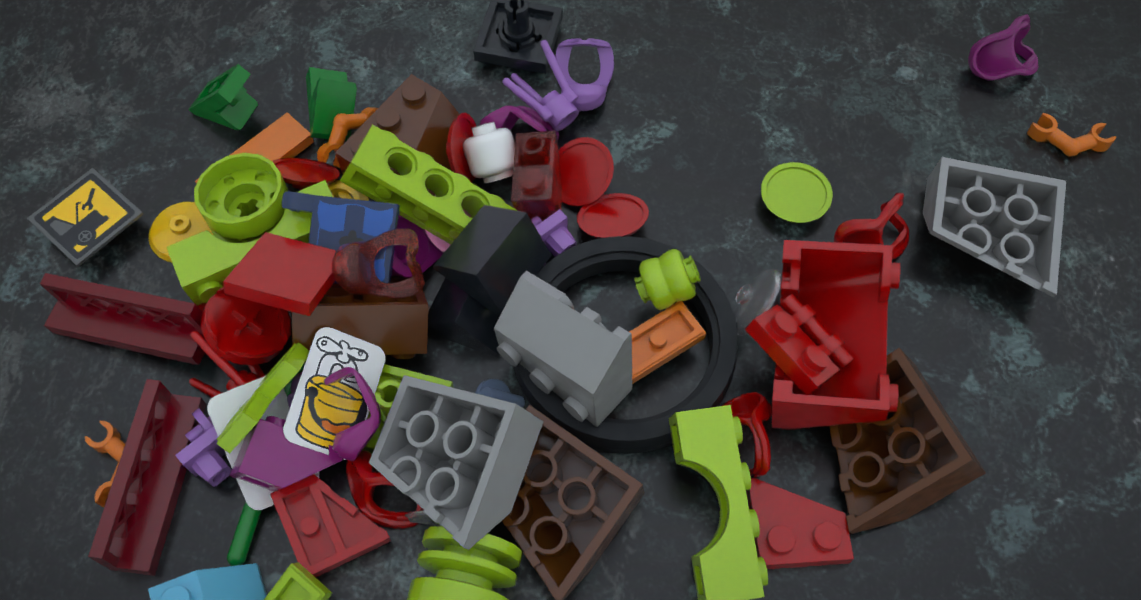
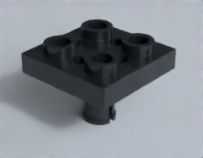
[473,0,563,74]

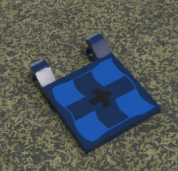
[282,191,400,290]

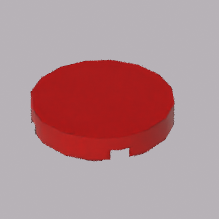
[201,287,291,366]

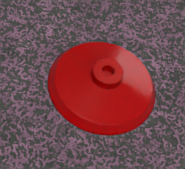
[446,112,476,183]
[549,137,614,206]
[273,158,340,190]
[577,193,649,239]

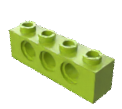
[340,124,517,244]

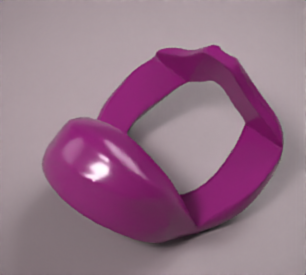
[968,14,1039,80]
[479,105,559,157]
[324,367,381,461]

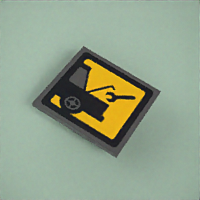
[27,168,144,267]

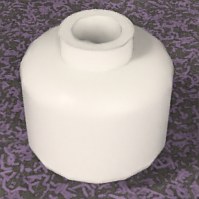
[463,122,520,183]

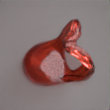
[332,228,424,299]

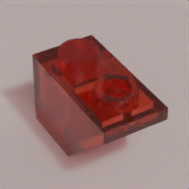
[511,131,562,221]

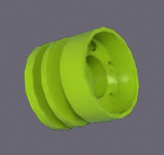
[194,153,288,243]
[407,526,522,600]

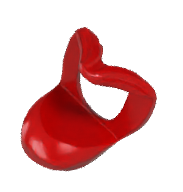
[834,193,909,259]
[722,392,772,477]
[346,451,424,529]

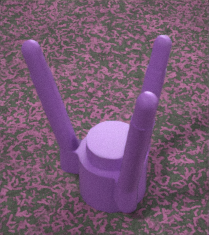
[503,40,579,131]

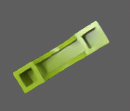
[167,180,333,305]
[669,405,768,600]

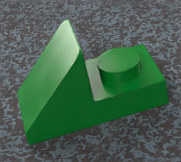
[188,64,258,130]
[306,67,357,141]

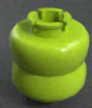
[634,249,701,310]

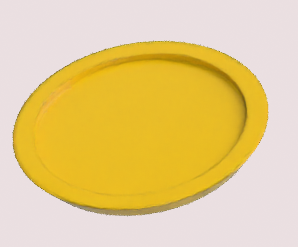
[148,202,214,263]

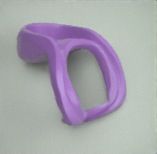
[555,38,614,111]

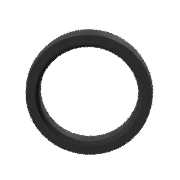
[514,236,738,454]

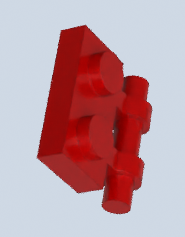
[745,294,854,395]

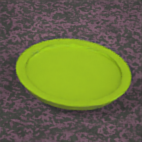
[761,162,833,223]

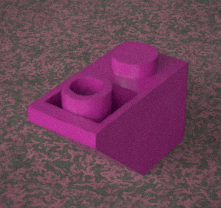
[230,416,343,491]

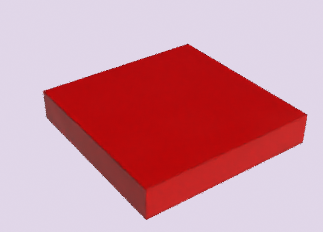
[223,232,346,316]

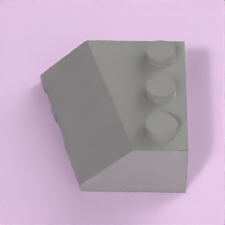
[923,157,1066,297]
[494,271,632,427]
[369,375,543,550]

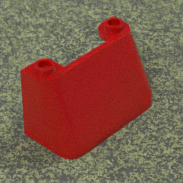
[772,240,900,430]

